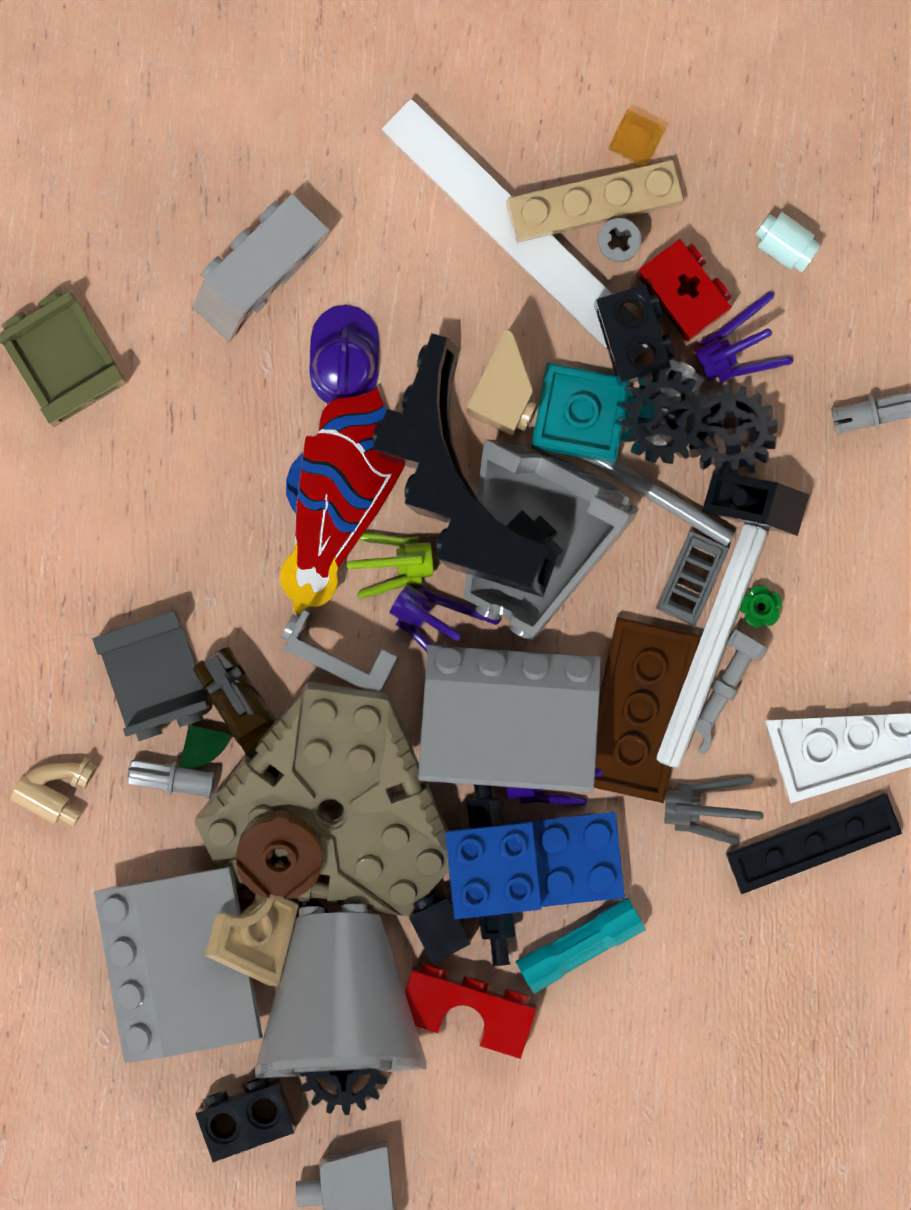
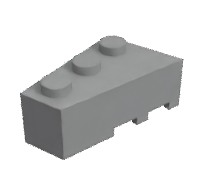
[192,195,330,342]

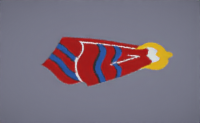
[279,388,405,614]

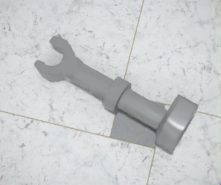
[693,628,769,754]

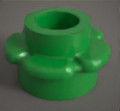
[740,586,782,628]

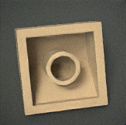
[466,329,537,437]

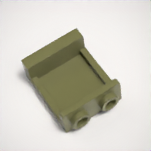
[0,290,127,427]

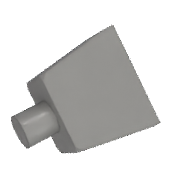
[296,1141,395,1210]

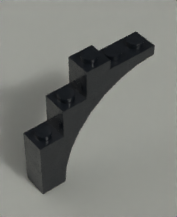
[373,333,558,597]

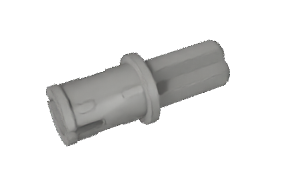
[831,392,911,435]
[127,759,215,799]

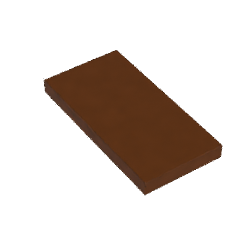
[594,617,701,803]

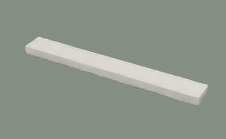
[381,99,648,361]

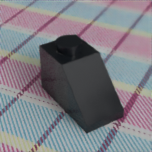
[702,470,809,536]

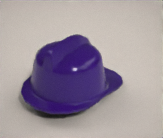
[309,305,379,404]

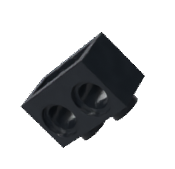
[594,284,675,387]
[195,1078,297,1162]

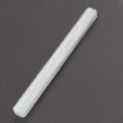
[657,524,767,768]

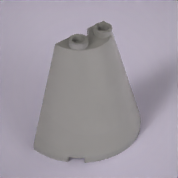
[463,439,638,639]
[255,904,427,1078]

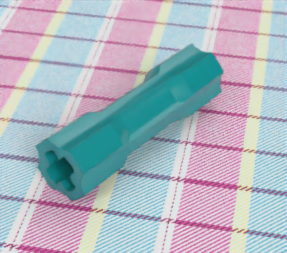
[516,897,646,994]

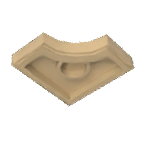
[205,894,299,986]

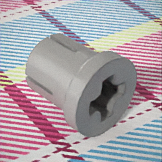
[598,218,641,262]

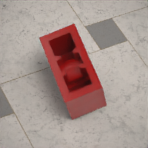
[636,239,732,343]

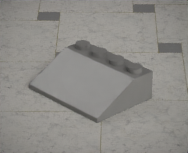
[418,645,600,793]
[94,866,263,1063]

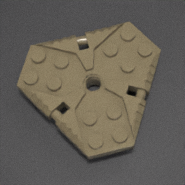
[195,682,449,917]

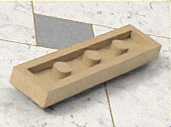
[506,160,684,243]

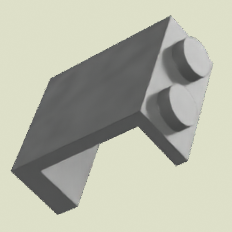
[92,610,210,742]

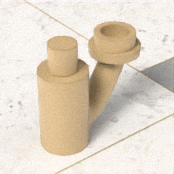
[10,757,96,827]

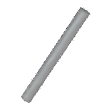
[582,458,735,547]

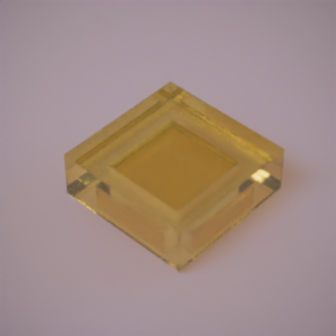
[608,109,666,167]

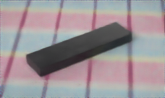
[725,793,902,894]

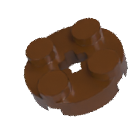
[236,810,324,899]

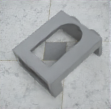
[281,610,399,692]

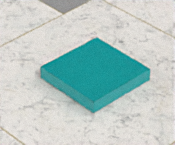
[531,363,630,464]

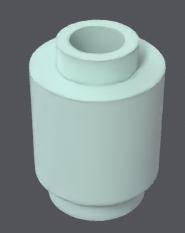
[755,212,822,273]

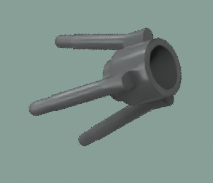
[664,776,764,845]

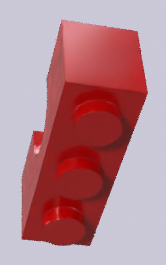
[405,963,536,1059]

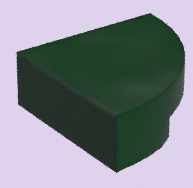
[180,725,232,768]

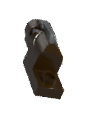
[193,647,280,776]

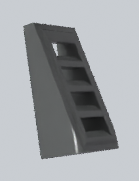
[654,531,729,626]

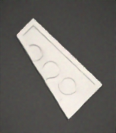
[764,713,911,803]

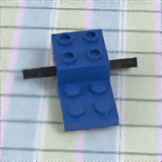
[445,784,625,966]

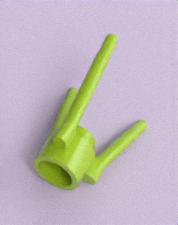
[346,532,433,599]

